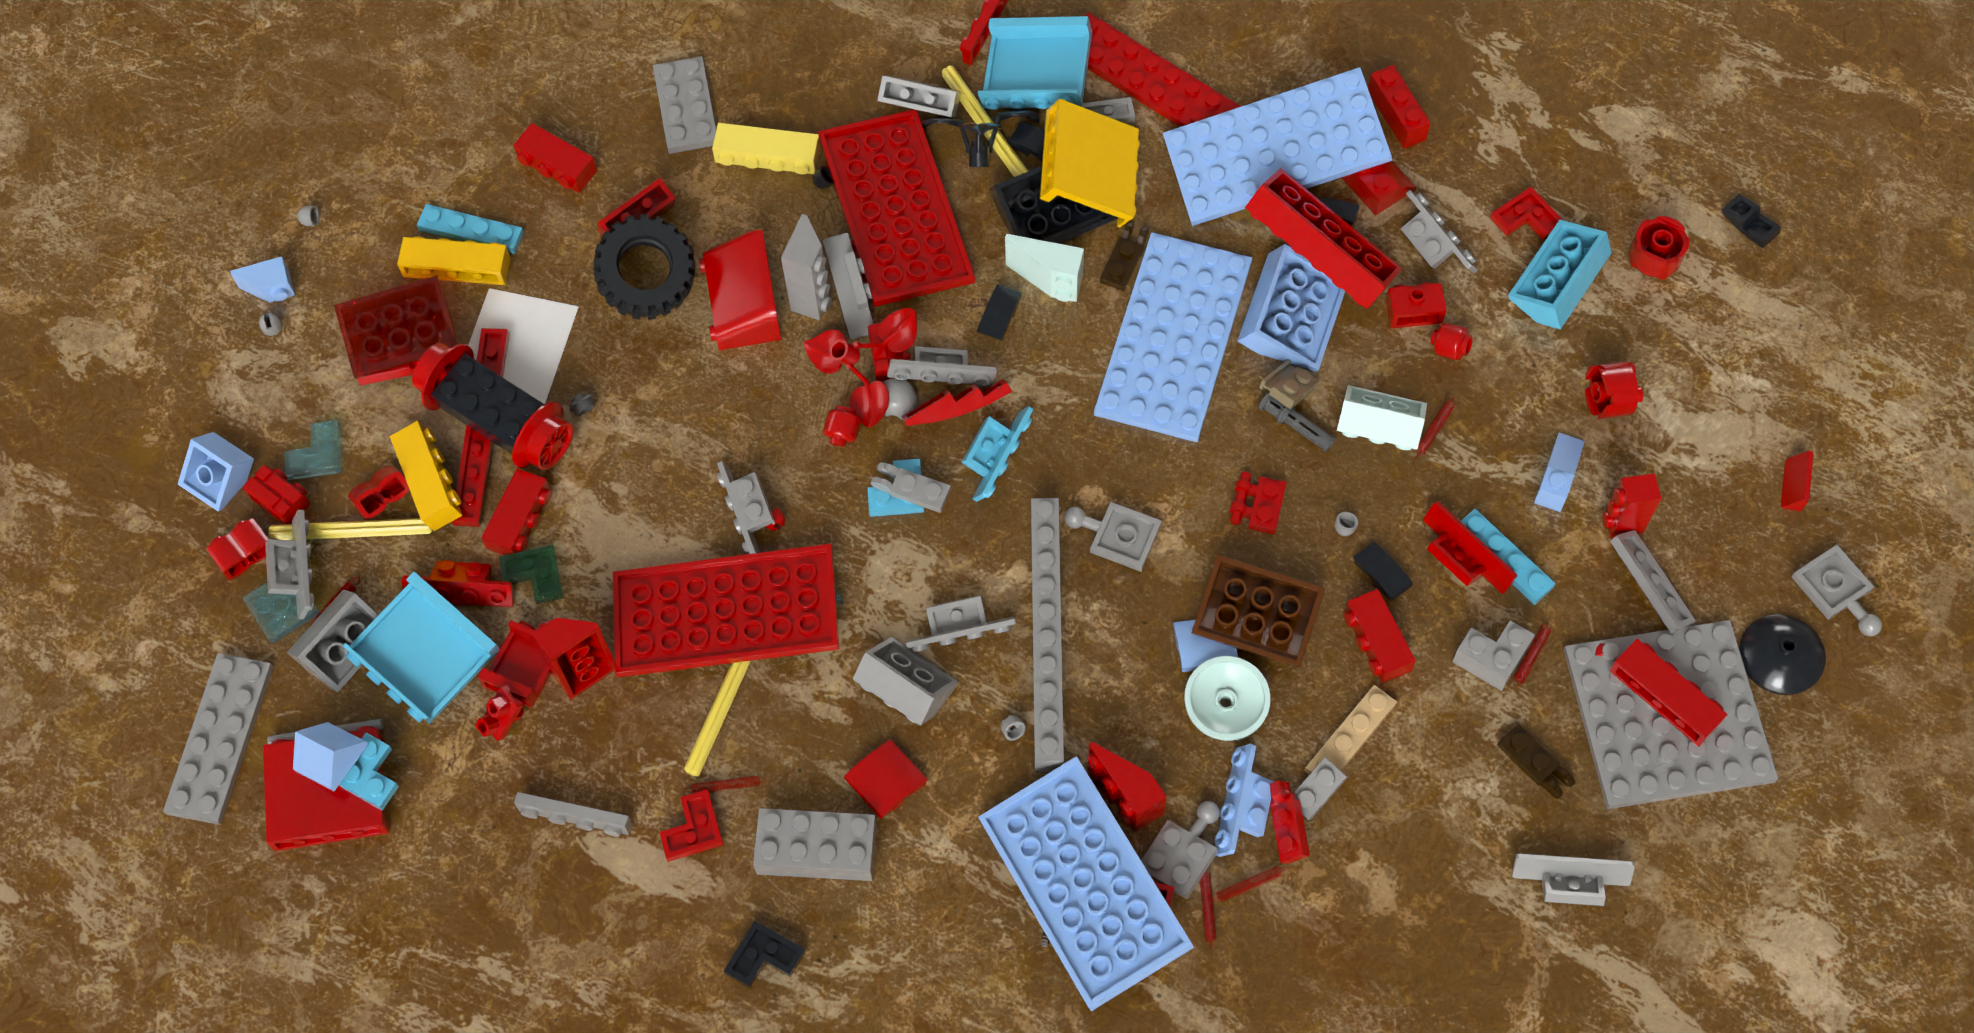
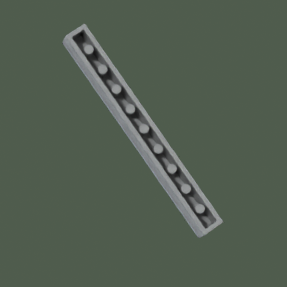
[1031,498,1064,772]

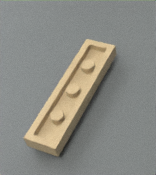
[1304,685,1397,775]

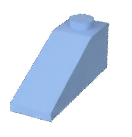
[1534,433,1585,512]

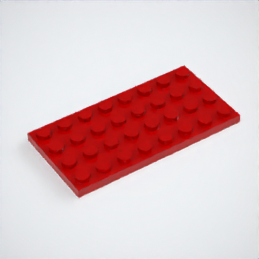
[818,109,975,307]
[613,544,840,677]

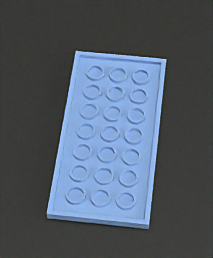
[1163,67,1392,226]
[1094,232,1252,443]
[978,756,1194,1011]

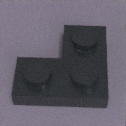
[724,921,806,988]

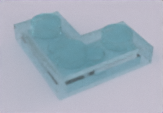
[284,420,342,480]

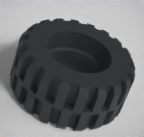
[594,214,695,320]

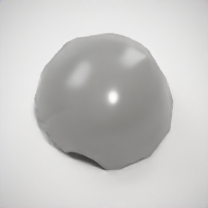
[883,378,918,419]

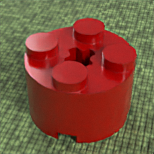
[1629,216,1690,280]
[1585,362,1643,419]

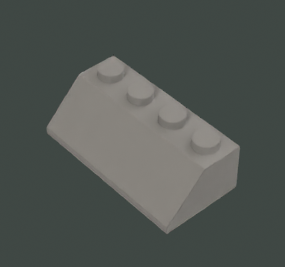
[781,214,832,320]

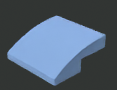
[1173,620,1238,672]

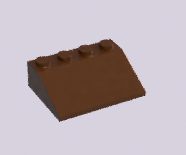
[1191,554,1325,668]

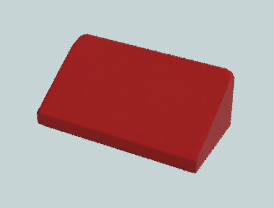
[1781,451,1814,512]

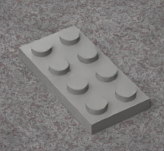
[653,56,716,154]

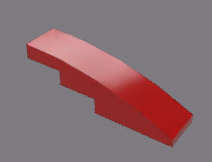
[901,379,1013,426]

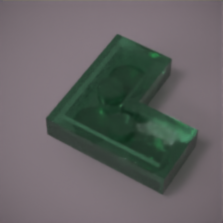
[499,545,564,604]

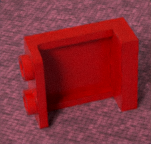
[477,620,551,708]

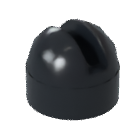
[812,166,833,189]

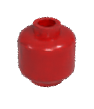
[1431,323,1473,360]
[823,406,861,447]

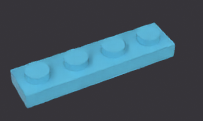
[417,204,524,254]
[1460,509,1556,605]

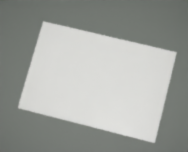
[468,288,579,404]

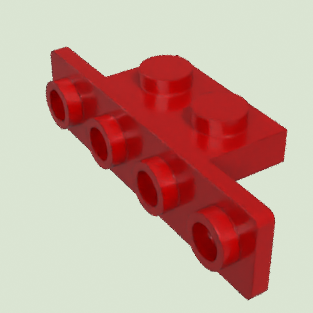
[1423,501,1518,594]
[401,560,514,607]

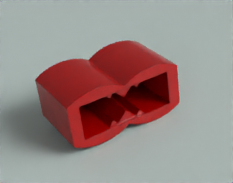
[347,465,409,519]
[206,518,268,580]

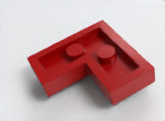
[1490,187,1563,241]
[659,789,723,862]

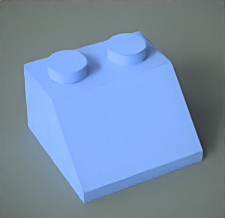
[178,432,254,511]

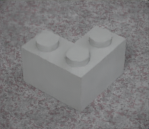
[1452,620,1535,691]

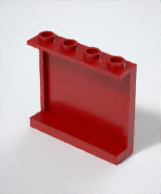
[263,726,390,851]

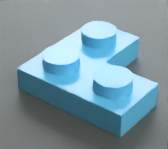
[868,459,924,517]
[338,733,399,810]

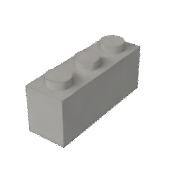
[877,75,961,117]

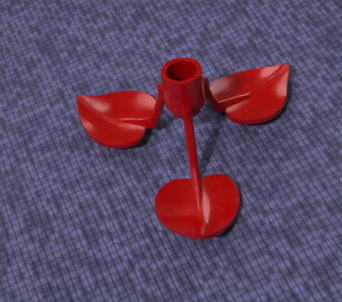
[803,308,917,428]

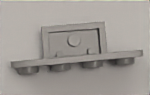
[1401,190,1478,273]
[823,233,873,340]
[887,346,997,386]
[717,461,775,554]
[265,510,314,619]
[904,595,1016,652]
[1512,854,1635,906]

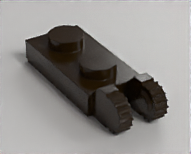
[1100,221,1149,291]
[1497,724,1576,799]

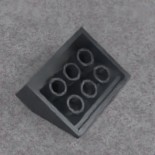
[989,166,1118,244]

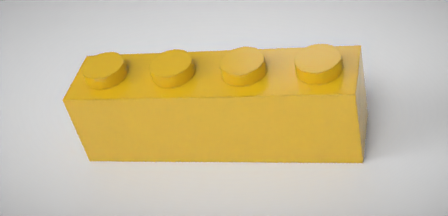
[397,236,511,285]
[390,421,462,531]

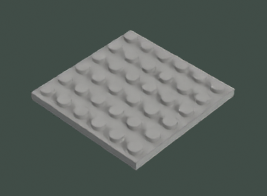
[1563,620,1778,809]

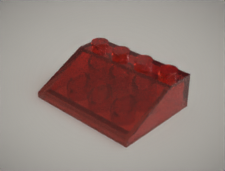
[334,275,458,379]

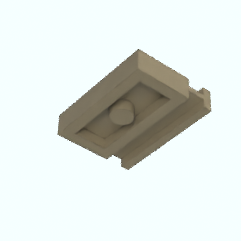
[1259,359,1319,409]

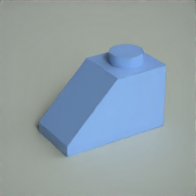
[230,256,295,303]

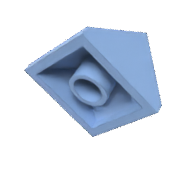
[293,722,368,791]

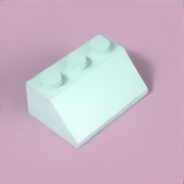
[1337,385,1427,450]

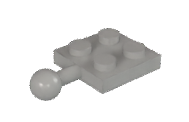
[1064,502,1162,572]
[1792,545,1882,637]
[1141,801,1220,899]

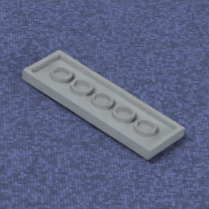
[163,653,274,825]

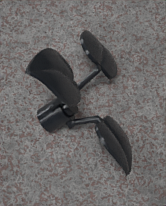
[921,111,1040,167]

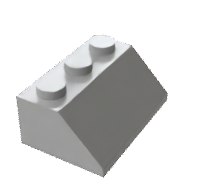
[287,590,378,693]
[853,637,959,726]

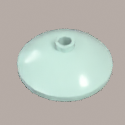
[1184,656,1270,741]

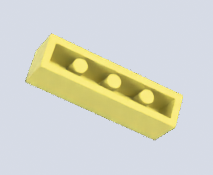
[712,123,821,174]

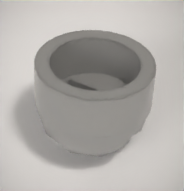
[297,205,320,226]
[259,313,282,336]
[1335,512,1358,536]
[1000,715,1026,741]

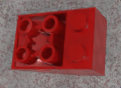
[1086,742,1166,832]

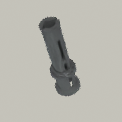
[1258,391,1336,452]

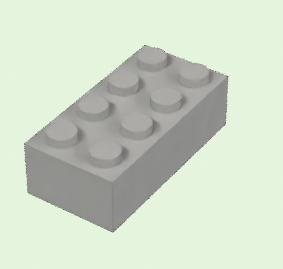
[753,808,877,881]

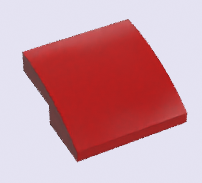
[844,739,928,819]

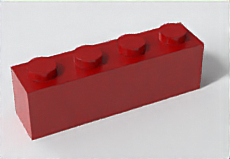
[1610,638,1728,747]

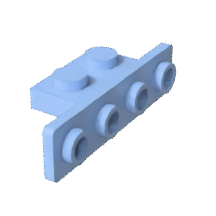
[1215,743,1274,857]

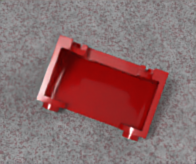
[699,229,781,350]

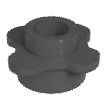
[569,393,596,416]

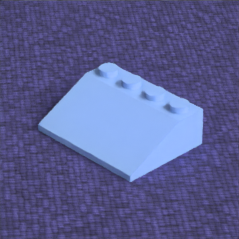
[1237,244,1345,372]

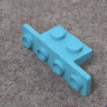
[961,406,1033,502]

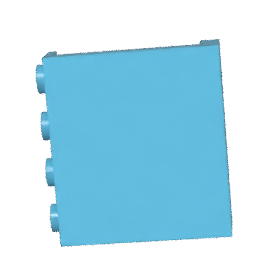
[978,16,1092,110]
[343,572,500,724]

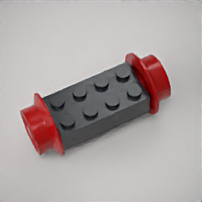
[412,342,574,470]

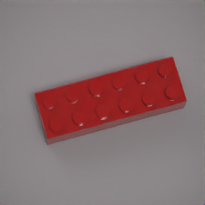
[1244,168,1403,309]

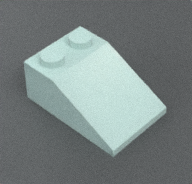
[1005,234,1084,302]

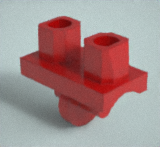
[475,685,524,741]

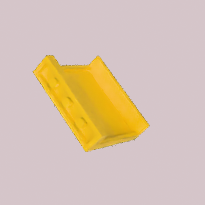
[1040,99,1140,228]

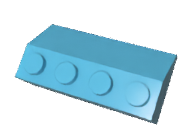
[1508,220,1612,330]

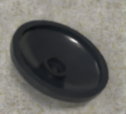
[1739,614,1826,695]

